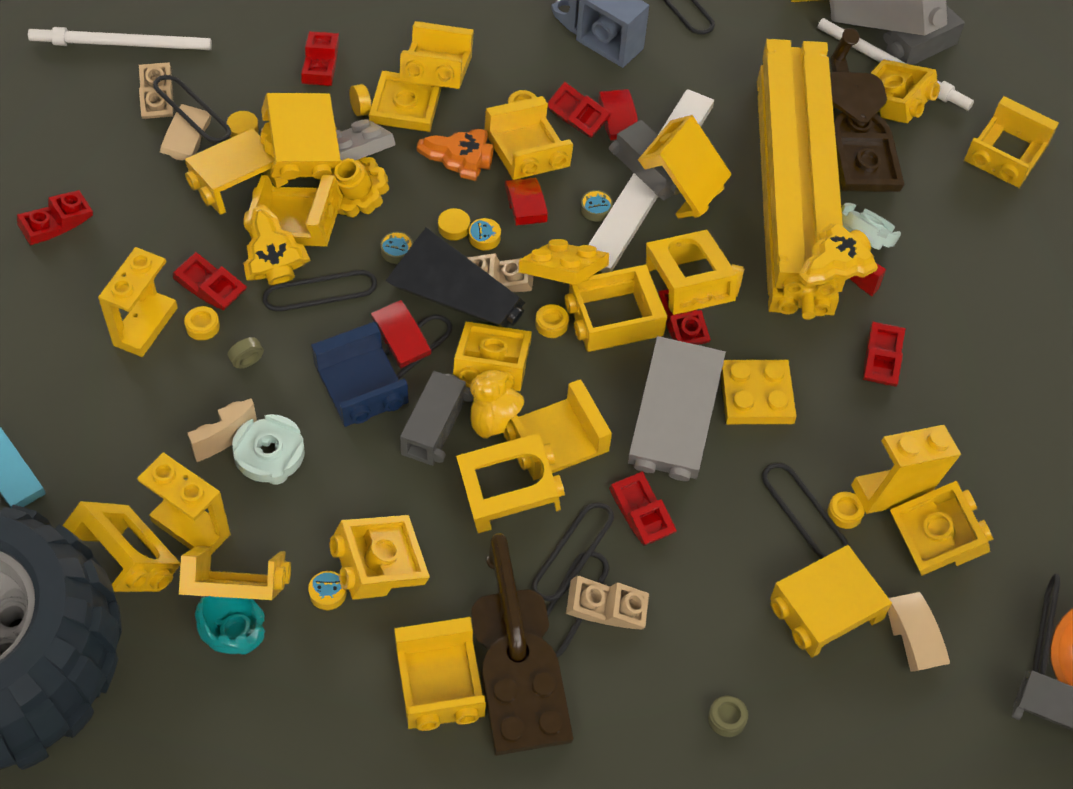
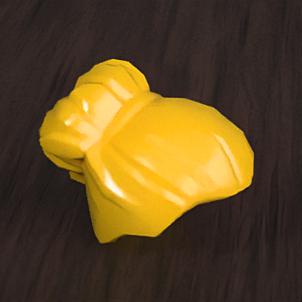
[470,370,524,439]

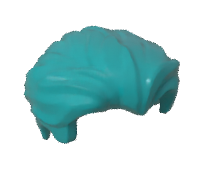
[195,596,265,654]

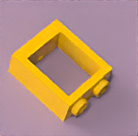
[565,265,667,352]

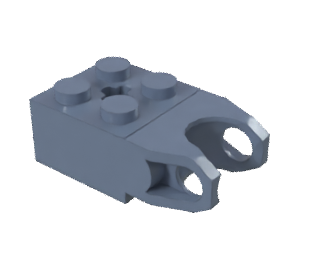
[551,0,650,68]

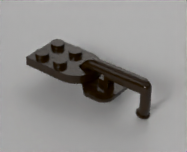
[830,28,905,192]
[471,533,574,756]

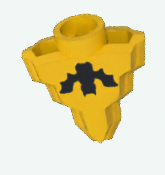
[243,205,311,285]
[798,223,878,287]

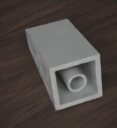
[830,0,947,36]
[628,336,726,481]

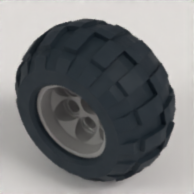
[0,505,122,770]

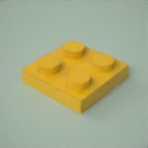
[369,71,442,132]
[519,239,609,285]
[721,360,797,425]

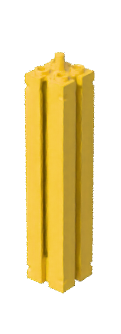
[757,39,846,320]

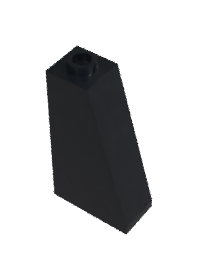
[386,227,526,328]

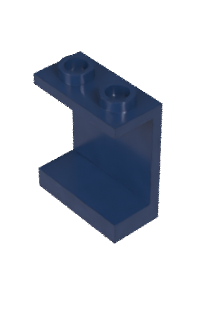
[311,322,409,427]

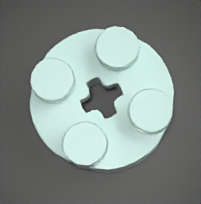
[841,203,901,250]
[232,414,305,485]

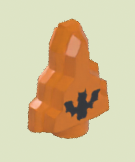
[417,129,494,181]

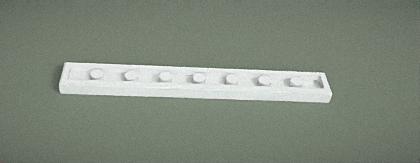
[589,89,714,273]

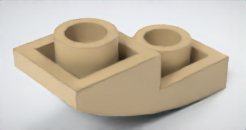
[139,62,173,119]
[160,104,211,160]
[467,253,533,292]
[188,398,257,462]
[566,576,649,630]
[888,592,950,672]

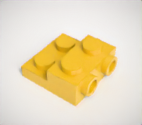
[871,59,940,124]
[453,321,532,391]
[890,481,993,576]
[329,515,430,600]

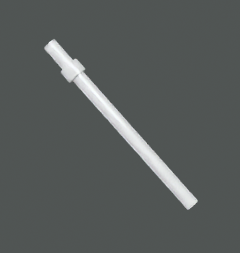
[817,18,974,111]
[28,27,212,50]

